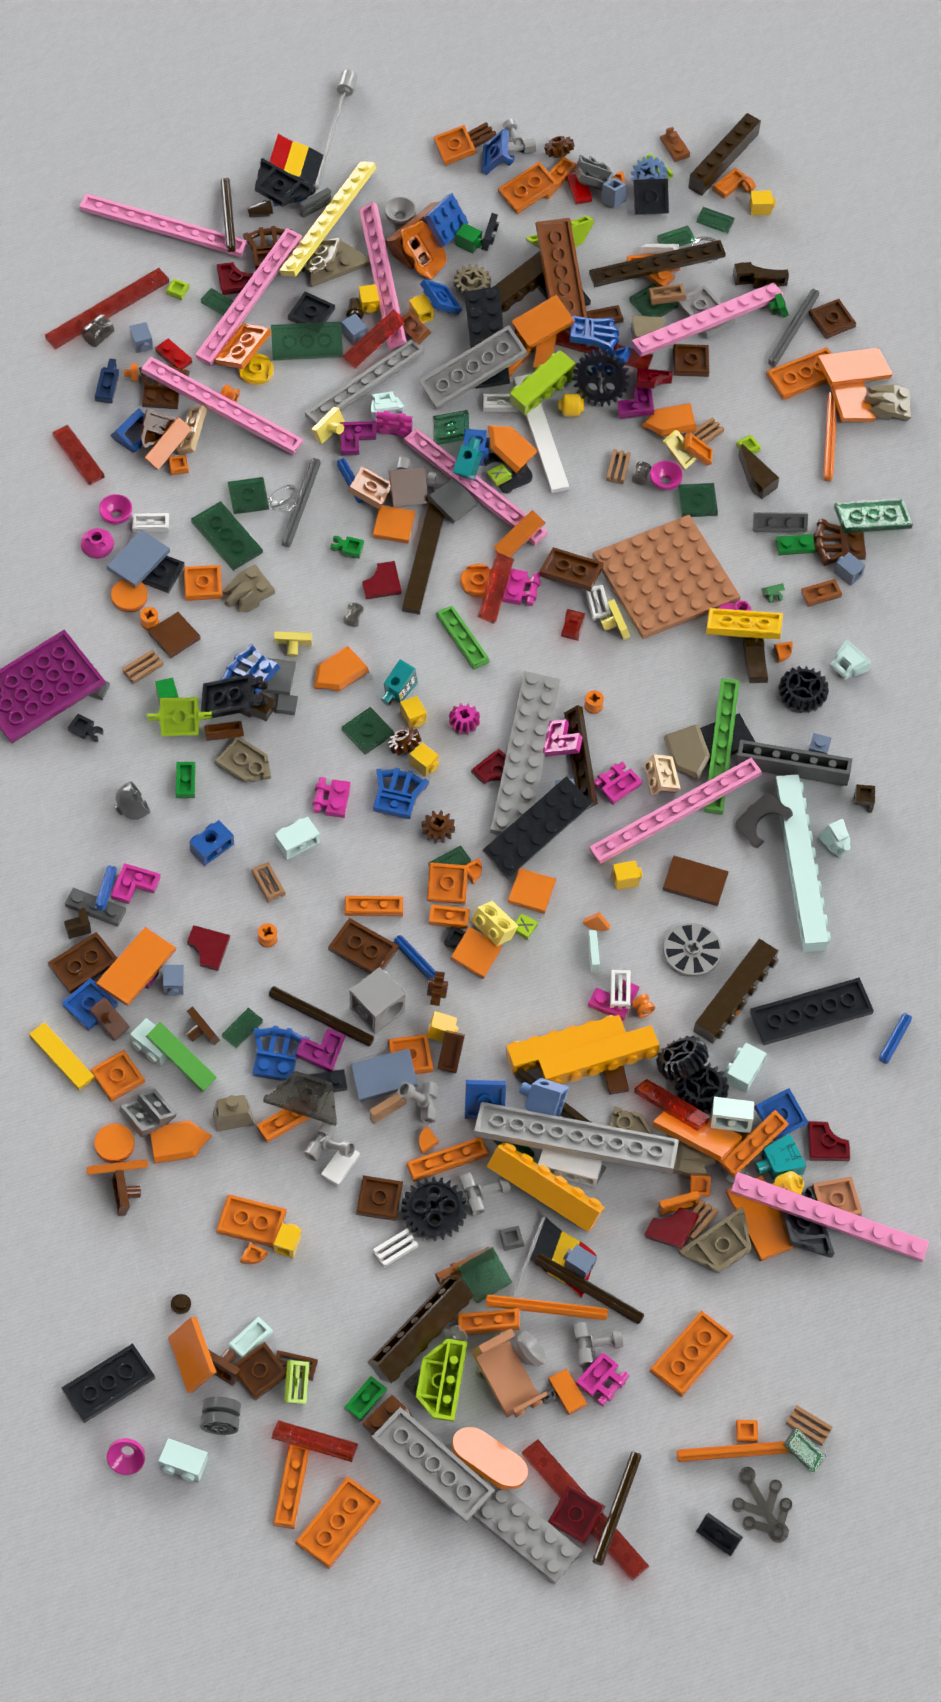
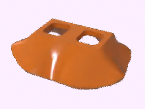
[401,221,447,280]

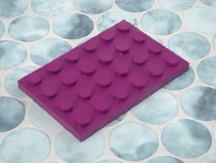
[0,629,106,744]

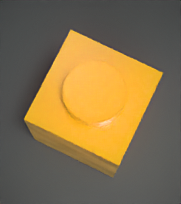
[749,190,775,215]
[359,284,379,313]
[409,294,434,324]
[400,695,427,728]
[409,742,439,777]
[612,860,642,890]
[426,1011,458,1042]
[274,1223,302,1259]

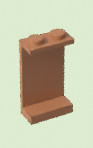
[471,1328,548,1418]

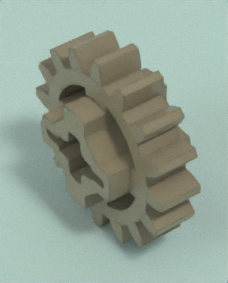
[454,264,491,296]

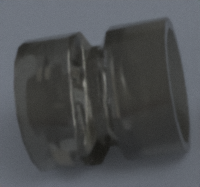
[81,314,115,347]

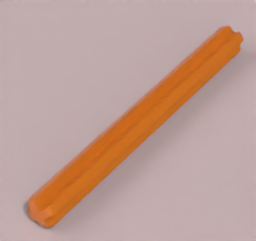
[823,392,837,481]
[486,1295,608,1320]
[676,1440,801,1462]

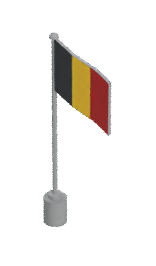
[269,70,357,190]
[476,1213,597,1380]

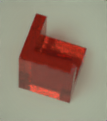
[561,609,585,641]

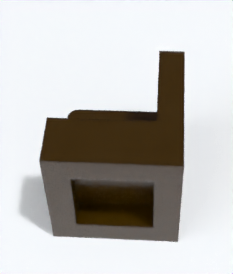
[854,784,875,813]
[64,908,91,939]

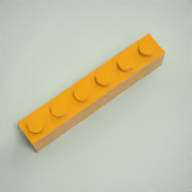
[506,1015,626,1075]
[539,1025,659,1084]
[486,1142,605,1232]

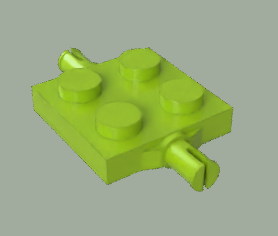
[147,697,212,736]

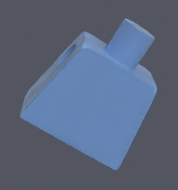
[519,1078,569,1117]

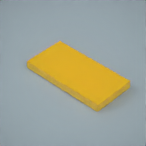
[706,608,783,639]

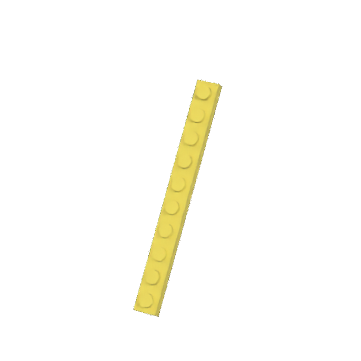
[280,162,376,277]

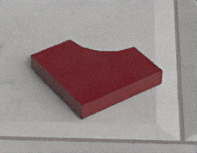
[217,262,254,295]
[636,368,672,389]
[362,561,402,600]
[471,748,506,784]
[187,925,230,971]
[807,1121,850,1161]
[644,1207,699,1250]

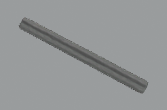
[768,289,819,366]
[282,458,321,547]

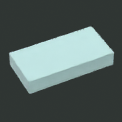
[588,930,600,974]
[228,1317,273,1359]

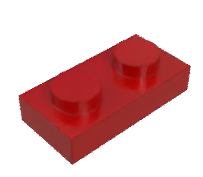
[155,338,192,370]

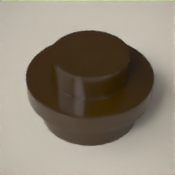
[171,1294,191,1314]

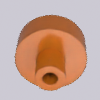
[124,364,139,382]

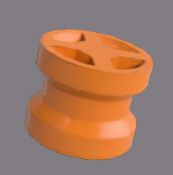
[220,384,240,403]
[140,607,159,630]
[584,690,604,714]
[258,923,277,947]
[631,994,656,1018]

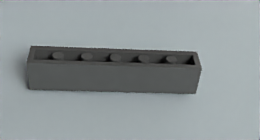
[736,740,853,786]

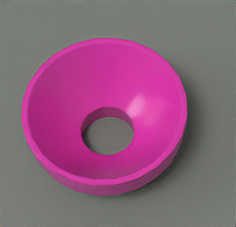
[650,460,683,490]
[99,494,132,524]
[81,528,114,559]
[106,1438,145,1475]

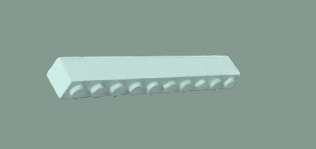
[774,775,831,952]

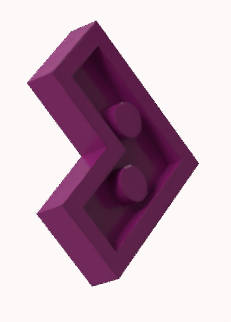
[617,386,655,419]
[340,421,376,455]
[295,1029,346,1072]

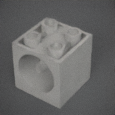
[350,967,406,1034]

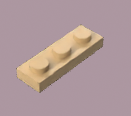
[177,405,207,455]

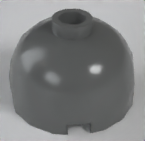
[115,781,151,820]

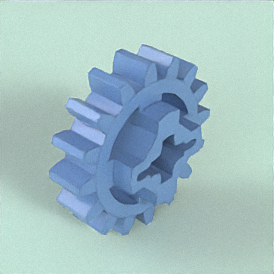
[631,156,668,182]

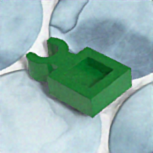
[330,536,364,559]

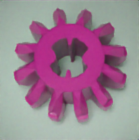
[449,703,480,735]

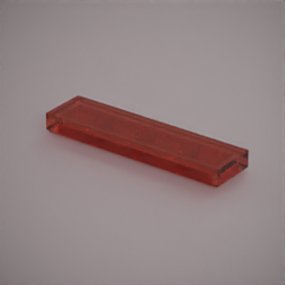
[343,309,406,368]
[52,425,105,485]
[477,552,514,624]
[634,1079,710,1131]
[271,1420,358,1462]

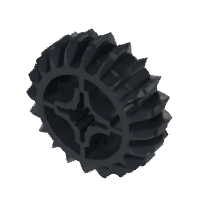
[778,665,829,713]
[656,1035,709,1081]
[675,1062,729,1114]

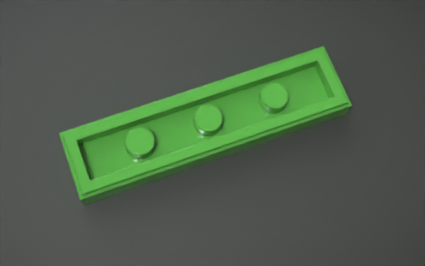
[436,605,490,670]
[145,1022,217,1092]

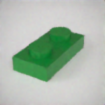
[776,534,815,556]
[175,762,196,798]
[344,1376,387,1422]

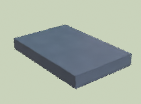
[107,530,170,588]
[352,1049,418,1102]

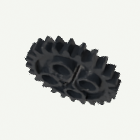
[572,348,630,407]
[401,1176,467,1241]

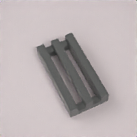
[300,188,332,218]

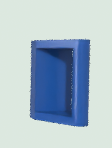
[110,408,145,453]

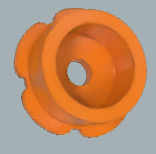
[741,176,756,193]

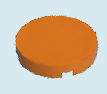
[460,564,497,598]
[111,580,148,612]
[94,1124,135,1163]

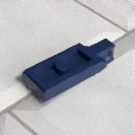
[94,358,119,404]

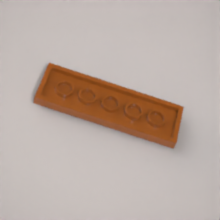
[535,218,587,318]

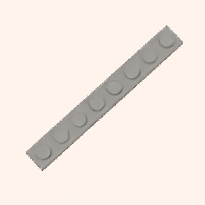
[305,339,424,425]

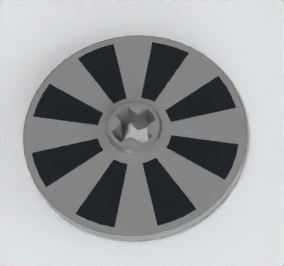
[663,923,722,977]

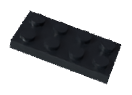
[61,1343,155,1423]

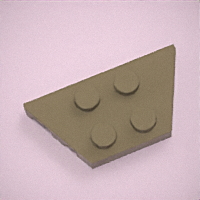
[311,241,371,287]
[679,1207,752,1274]

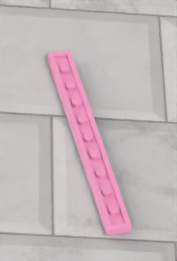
[80,194,247,257]
[359,202,407,350]
[196,228,302,366]
[631,282,784,357]
[141,357,303,455]
[404,428,548,546]
[590,758,762,864]
[730,1172,929,1262]

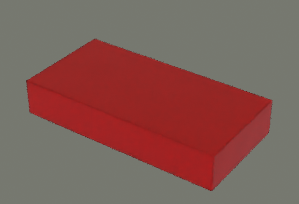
[567,174,592,205]

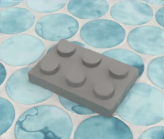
[676,285,736,339]

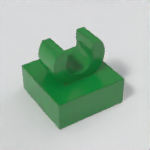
[769,293,789,318]
[761,583,785,603]

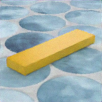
[29,1022,95,1091]

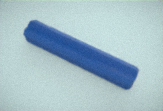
[337,458,365,503]
[95,865,117,911]
[394,935,436,980]
[879,1013,912,1064]

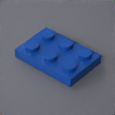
[424,193,469,248]

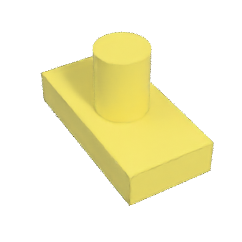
[312,407,345,444]
[662,430,697,469]
[601,599,630,639]
[274,632,312,657]

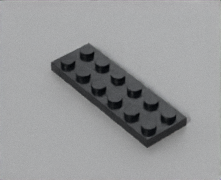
[464,286,511,389]
[482,776,592,879]
[750,977,874,1046]

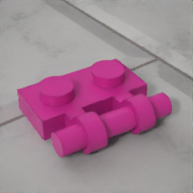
[376,411,413,437]
[502,568,541,606]
[594,762,642,805]
[312,777,351,818]
[576,1352,629,1406]

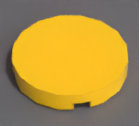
[239,353,274,385]

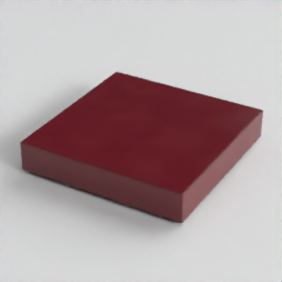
[548,1485,606,1544]

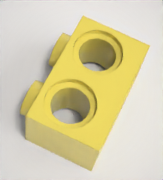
[470,901,519,946]

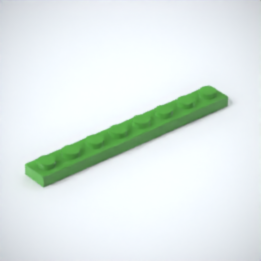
[704,678,740,815]

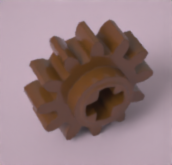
[544,136,575,158]
[388,727,422,756]
[422,810,455,844]
[427,971,448,1006]

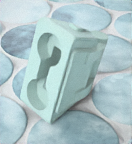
[370,391,404,421]
[830,640,871,680]
[818,819,851,858]

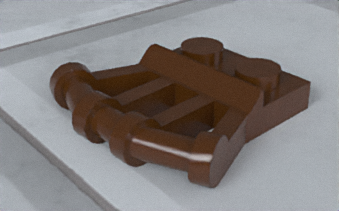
[243,226,292,270]
[139,364,190,409]
[813,519,866,566]

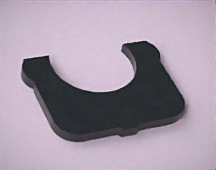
[484,453,533,493]
[736,793,793,848]

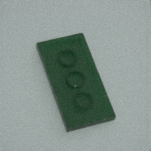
[271,321,343,361]
[834,498,913,533]
[191,501,263,571]

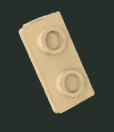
[644,754,680,796]

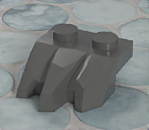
[576,154,612,191]

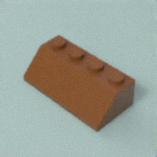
[385,202,439,269]

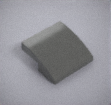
[261,658,296,695]
[119,1089,177,1137]

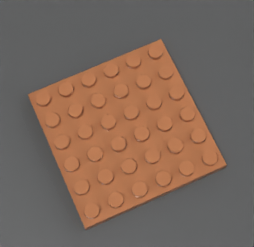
[593,515,741,639]

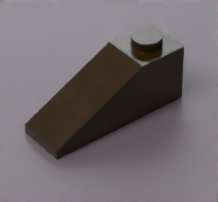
[738,444,779,499]

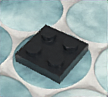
[633,178,669,215]
[288,292,335,333]

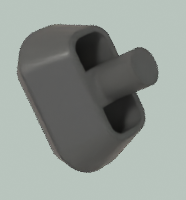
[541,1390,557,1404]

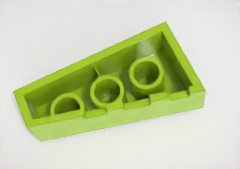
[510,350,575,415]

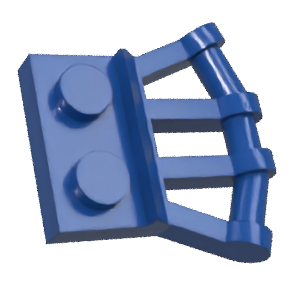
[570,316,619,354]
[220,643,281,694]
[373,768,429,819]
[252,1025,310,1083]

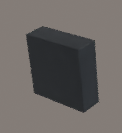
[444,927,466,950]

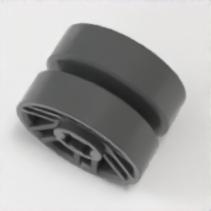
[200,1397,241,1435]

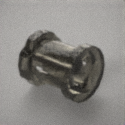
[632,461,652,485]
[343,602,364,627]

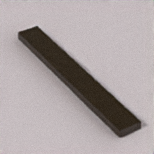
[589,240,726,288]
[402,490,445,615]

